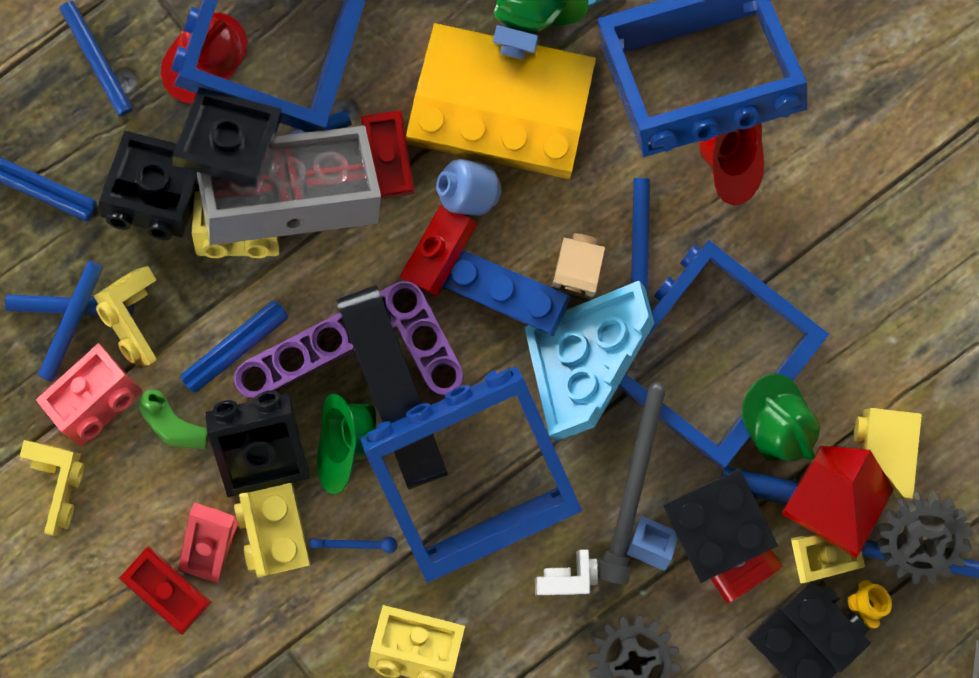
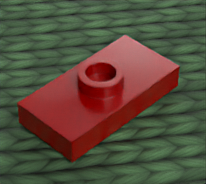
[360,110,415,199]
[399,205,478,297]
[119,546,212,635]

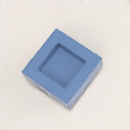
[493,25,539,60]
[626,515,678,571]

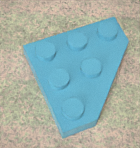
[525,281,654,442]

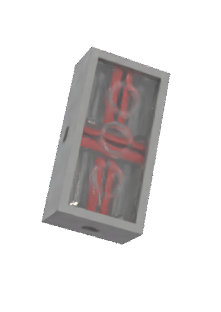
[197,126,381,245]

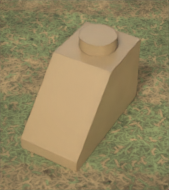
[551,233,605,300]

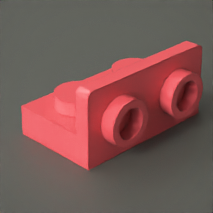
[36,343,142,446]

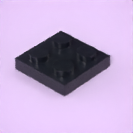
[172,87,282,188]
[663,468,778,583]

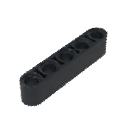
[336,285,448,490]

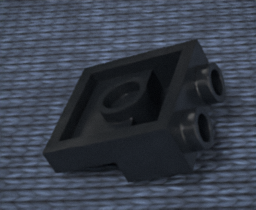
[99,130,198,240]
[205,390,310,497]
[746,581,871,678]

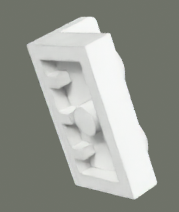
[535,550,598,595]

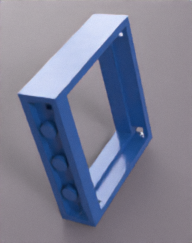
[171,0,365,132]
[597,0,808,157]
[618,240,829,468]
[360,366,582,583]

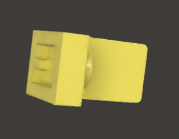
[93,266,157,367]
[20,440,84,536]

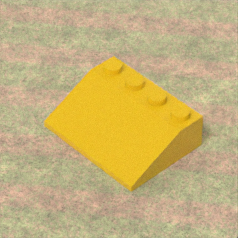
[406,23,596,180]

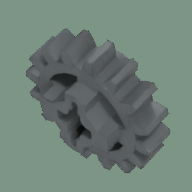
[877,492,973,584]
[587,615,681,678]

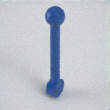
[309,537,398,554]

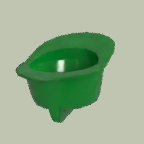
[494,0,589,34]
[742,373,820,461]
[317,394,376,495]

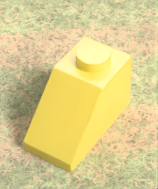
[854,408,922,499]

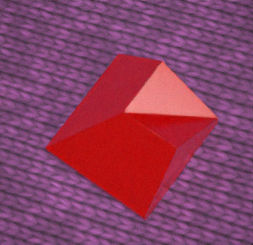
[782,446,894,558]

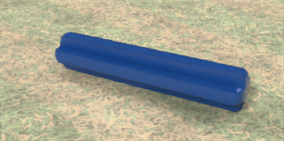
[0,157,97,221]
[180,300,288,393]

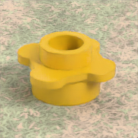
[847,580,892,630]

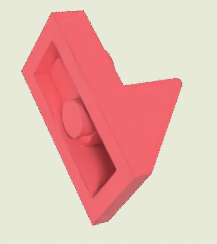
[178,503,238,583]

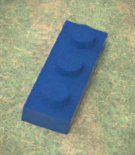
[442,250,571,336]

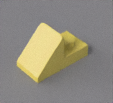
[791,534,865,583]

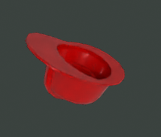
[160,12,248,103]
[699,123,764,206]

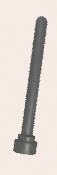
[597,382,665,584]

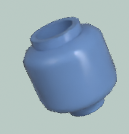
[436,159,501,216]

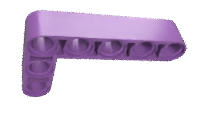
[234,281,463,399]

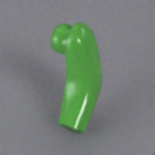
[139,389,208,449]

